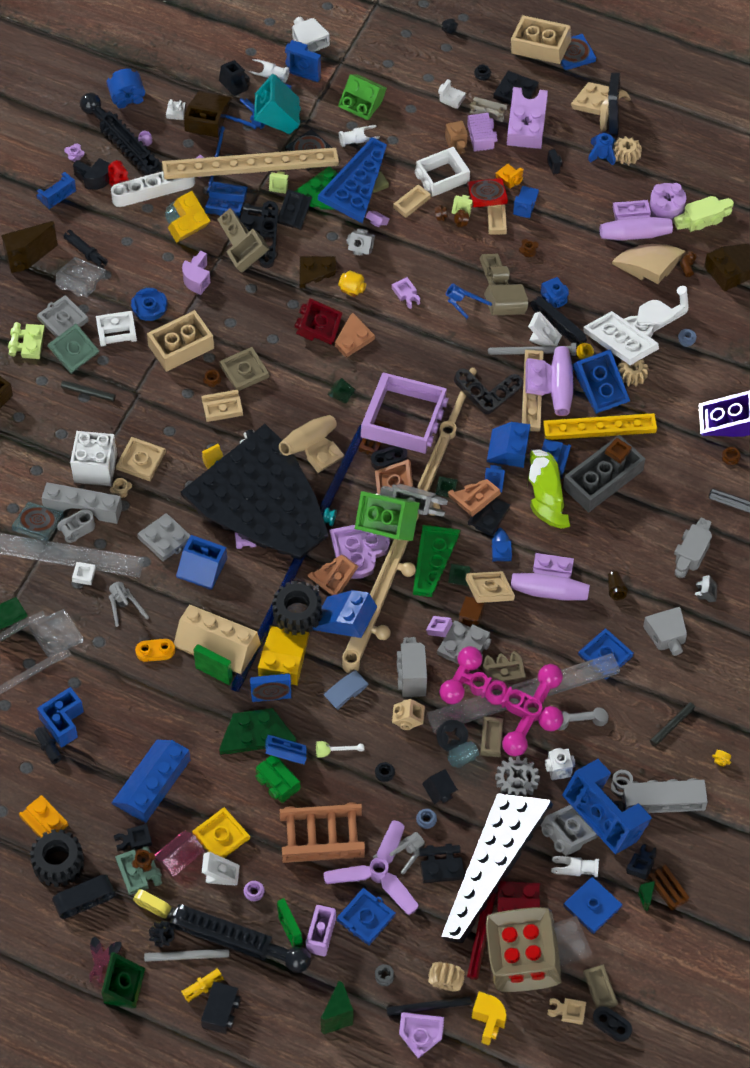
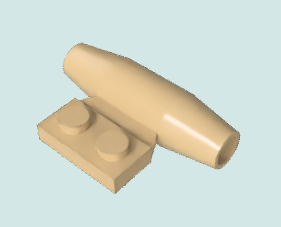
[279,415,345,473]

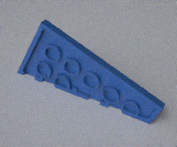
[317,137,387,224]

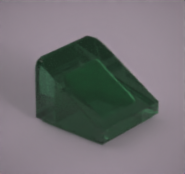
[328,378,356,404]
[435,476,458,498]
[448,564,471,586]

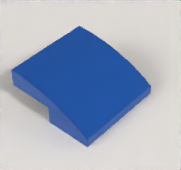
[205,182,247,218]

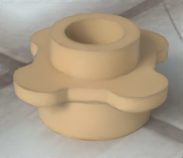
[110,478,132,498]

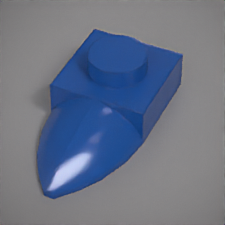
[492,528,512,562]

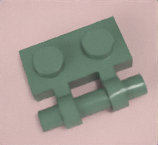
[115,846,162,895]

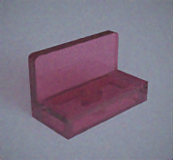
[155,831,205,877]

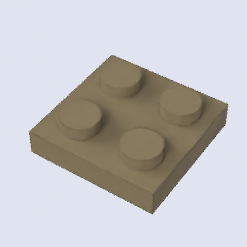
[219,347,269,391]

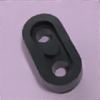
[371,446,407,470]
[592,1006,632,1042]

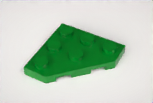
[295,166,338,210]

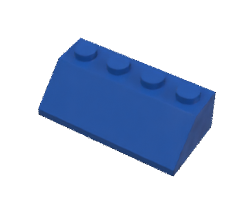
[112,740,190,823]

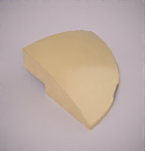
[612,244,686,284]

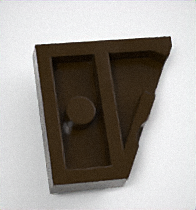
[299,256,336,288]

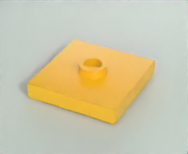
[192,807,250,858]

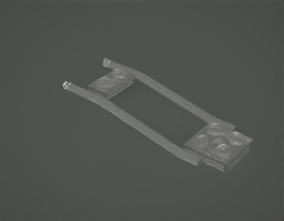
[0,609,83,694]

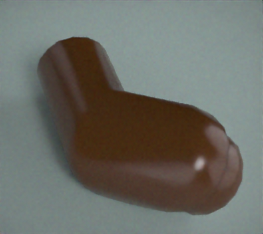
[680,251,697,277]

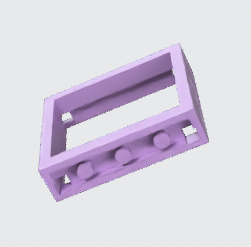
[361,373,449,454]

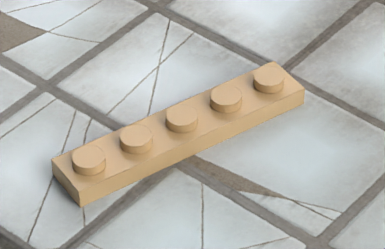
[522,350,543,432]

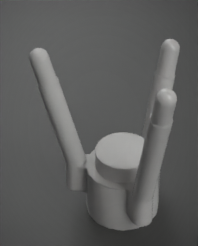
[109,582,149,627]
[373,832,425,875]

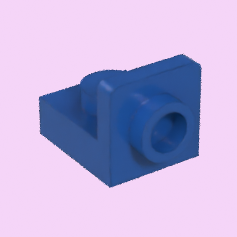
[485,465,505,493]

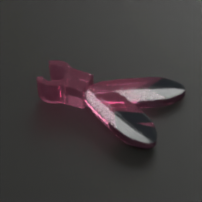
[89,937,122,984]

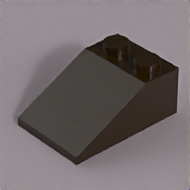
[1,221,58,273]
[704,243,750,292]

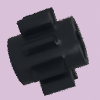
[149,920,175,948]

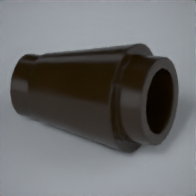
[608,571,628,601]

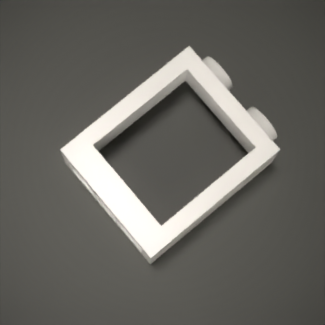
[415,147,470,197]

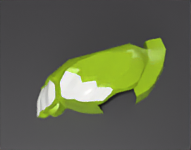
[527,450,570,529]

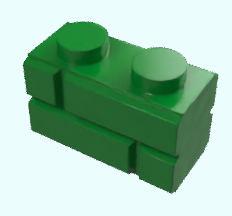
[255,755,301,803]

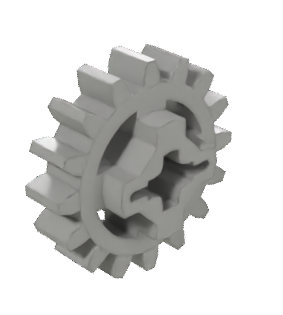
[495,756,540,797]

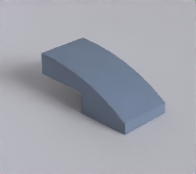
[324,670,369,710]

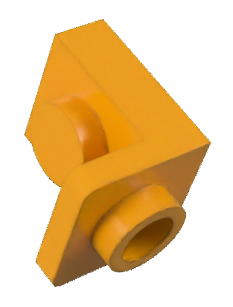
[495,164,523,189]

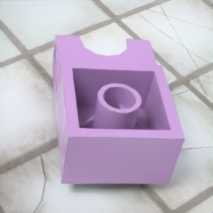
[507,87,548,149]

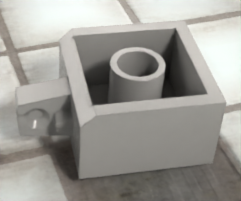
[397,637,427,697]

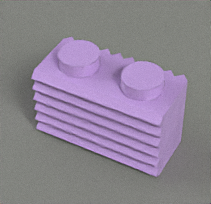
[467,113,497,152]
[305,905,336,956]

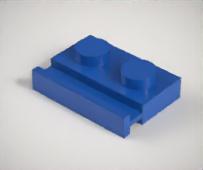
[542,439,571,479]
[265,735,307,765]

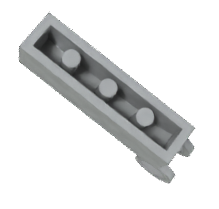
[611,770,707,813]

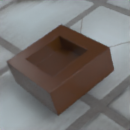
[605,437,632,464]

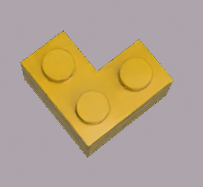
[168,191,210,243]

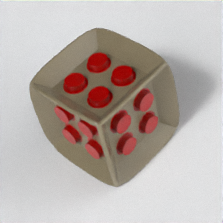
[486,907,561,992]

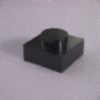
[547,149,562,175]

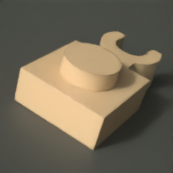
[547,998,586,1025]

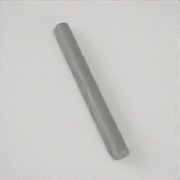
[144,949,229,962]

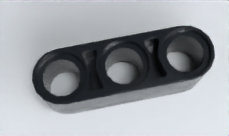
[52,875,116,919]

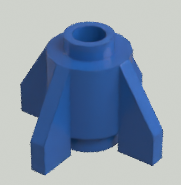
[588,133,617,165]

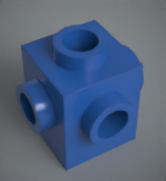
[541,277,569,308]

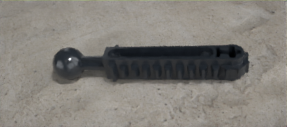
[80,93,162,176]
[168,904,312,973]

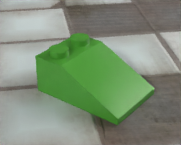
[355,491,419,541]

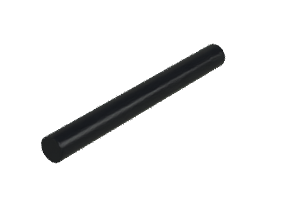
[386,996,472,1016]

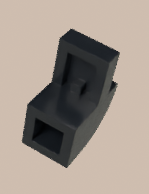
[73,158,110,190]

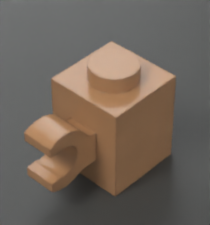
[445,121,467,154]

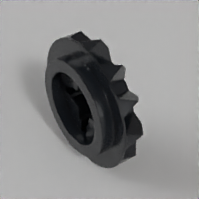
[436,719,468,752]

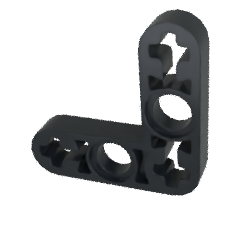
[608,73,620,136]
[454,369,523,414]

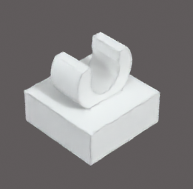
[166,99,186,120]

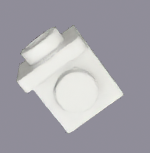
[438,79,466,109]

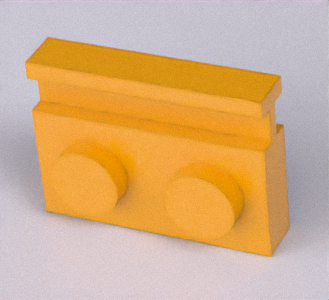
[19,795,68,838]

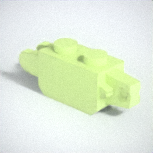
[673,196,734,232]

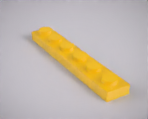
[543,413,657,440]

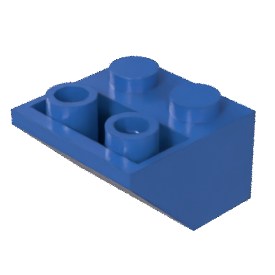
[176,535,227,590]

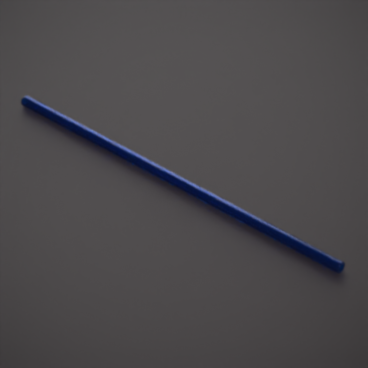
[230,425,363,692]

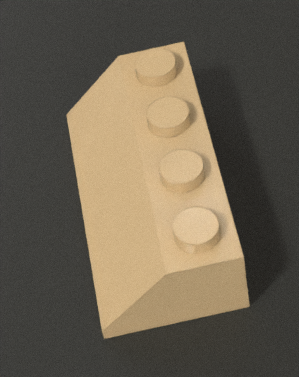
[174,604,261,675]

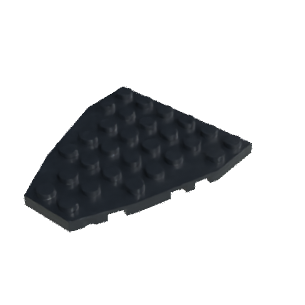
[180,424,328,560]

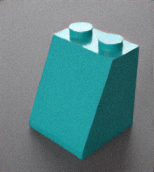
[254,74,301,134]

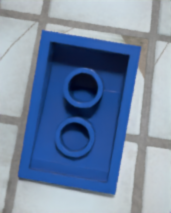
[572,349,630,414]
[312,590,377,638]

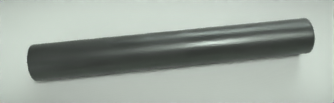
[61,381,116,402]
[650,702,695,746]

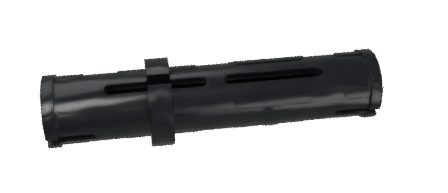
[63,230,108,269]

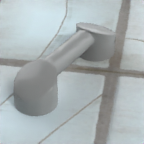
[558,707,609,730]

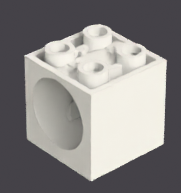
[70,431,117,486]

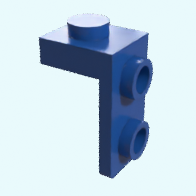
[513,186,539,218]

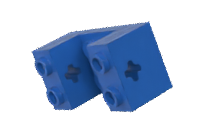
[562,759,652,854]

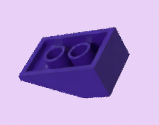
[699,391,750,437]

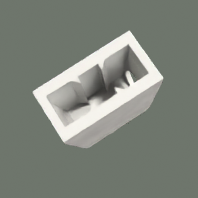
[292,17,330,52]

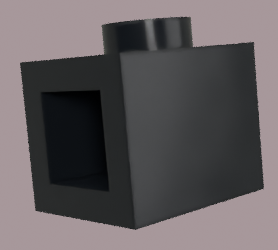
[422,769,458,804]

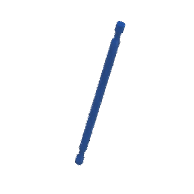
[207,126,225,193]

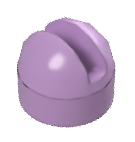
[138,131,152,146]

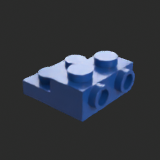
[285,40,321,82]

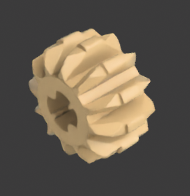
[613,136,642,166]
[617,359,648,387]
[428,961,465,992]

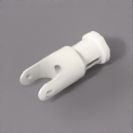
[249,59,289,82]
[339,125,380,147]
[551,856,599,877]

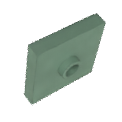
[47,324,99,374]

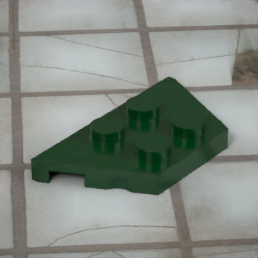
[219,708,296,755]

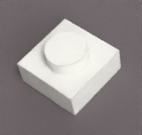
[72,562,96,585]

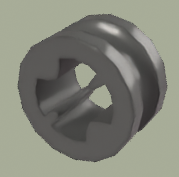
[375,965,394,986]

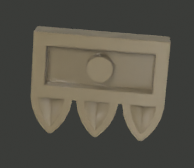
[483,651,526,684]

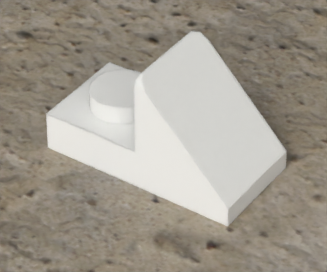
[528,312,562,346]
[202,852,240,885]

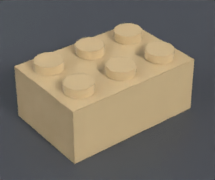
[511,15,571,64]
[147,310,214,372]

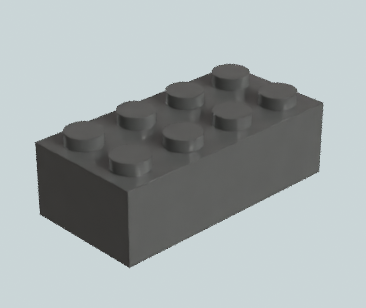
[563,435,645,513]

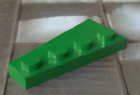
[413,525,461,597]

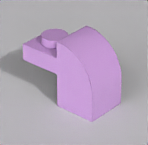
[182,251,210,295]

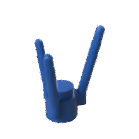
[226,98,266,130]
[446,284,492,319]

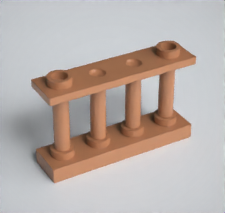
[280,802,365,863]

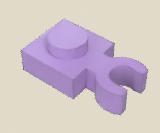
[392,277,420,309]

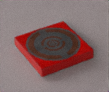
[467,178,508,207]

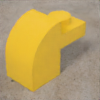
[472,992,506,1045]

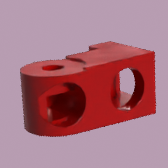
[108,160,129,187]

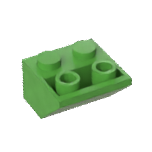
[338,74,387,120]

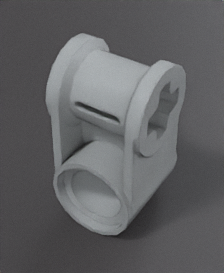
[57,509,95,543]

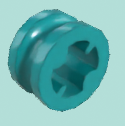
[323,508,337,526]

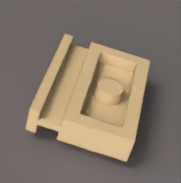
[201,390,243,422]

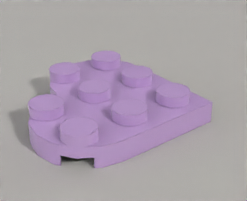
[329,525,390,579]

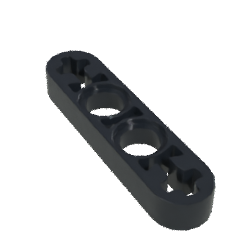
[259,201,278,268]
[530,296,587,347]

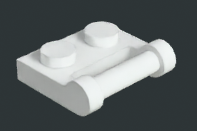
[96,311,137,346]

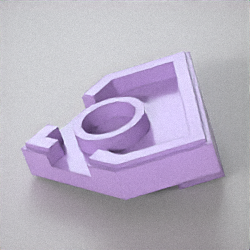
[399,1012,444,1058]

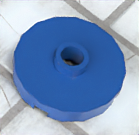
[131,288,167,321]

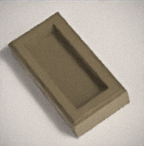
[480,716,504,757]
[583,964,618,1009]

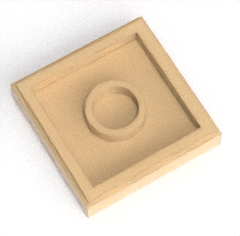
[116,437,166,482]
[466,571,515,603]

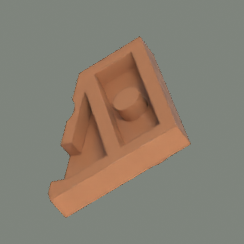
[335,313,375,358]
[448,479,501,517]
[308,555,359,595]

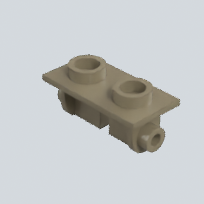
[470,96,507,122]

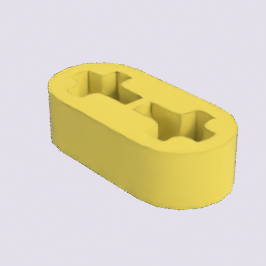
[133,889,172,918]

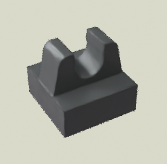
[695,575,718,603]

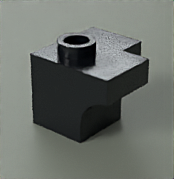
[219,60,250,96]

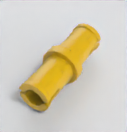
[181,968,224,1002]

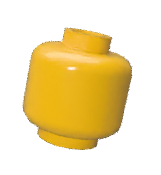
[338,271,366,297]

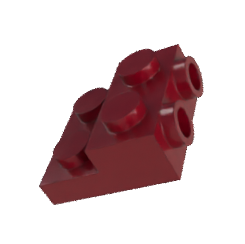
[294,298,342,345]
[497,881,540,912]

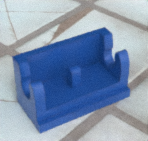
[36,172,76,209]

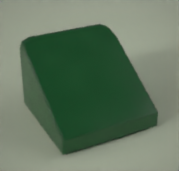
[638,881,655,912]

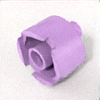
[649,183,686,224]

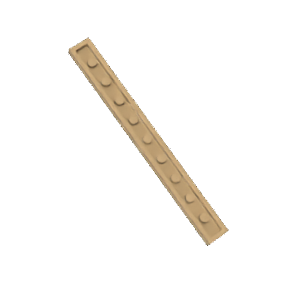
[162,148,339,180]

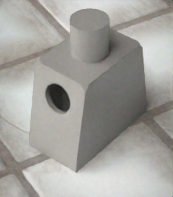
[643,607,687,656]

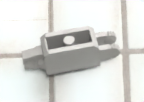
[380,484,448,516]
[674,518,712,578]

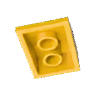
[258,626,310,686]

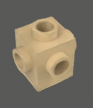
[392,699,425,730]

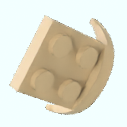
[571,82,631,132]

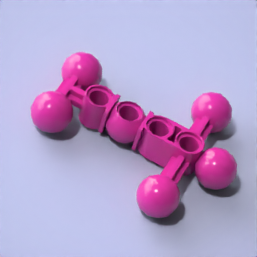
[439,646,564,757]

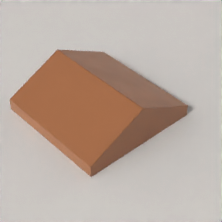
[375,459,413,494]

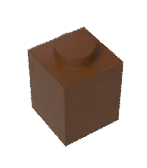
[458,596,485,627]

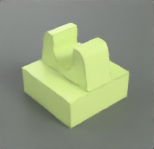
[269,171,288,194]
[452,195,473,216]

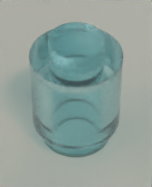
[448,741,479,768]

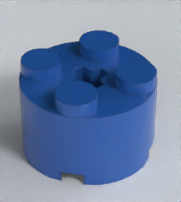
[106,68,145,109]

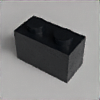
[201,981,242,1034]

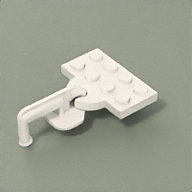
[583,286,689,365]

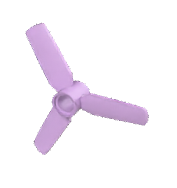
[324,820,418,915]

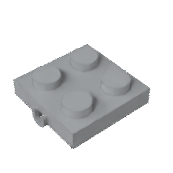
[37,295,89,338]
[138,513,190,561]

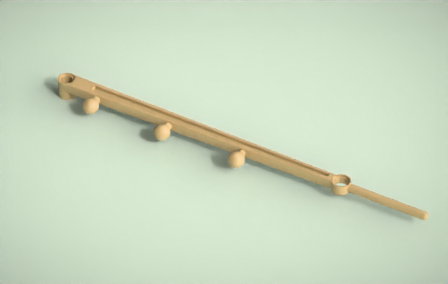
[342,368,477,674]

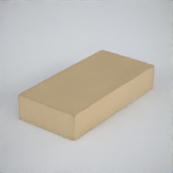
[393,184,431,218]
[487,204,507,234]

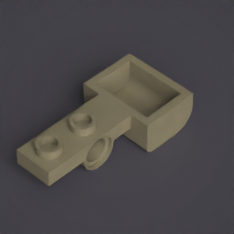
[217,208,270,273]
[480,254,528,316]

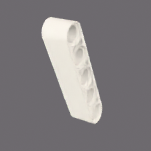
[111,171,195,207]

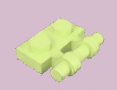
[8,322,45,359]

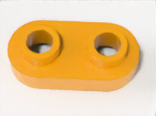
[135,639,175,662]

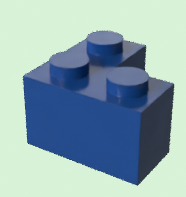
[37,687,84,748]

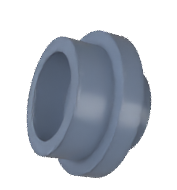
[678,329,696,347]
[416,809,437,829]

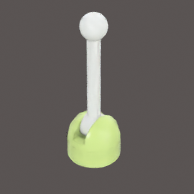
[316,741,365,758]

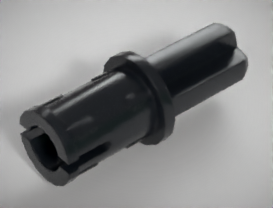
[34,726,63,764]

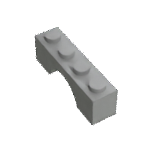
[41,482,122,524]

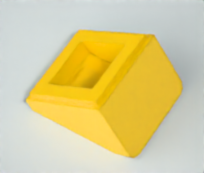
[202,444,224,469]

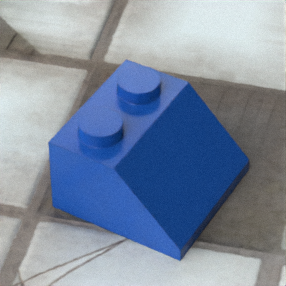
[487,422,530,468]

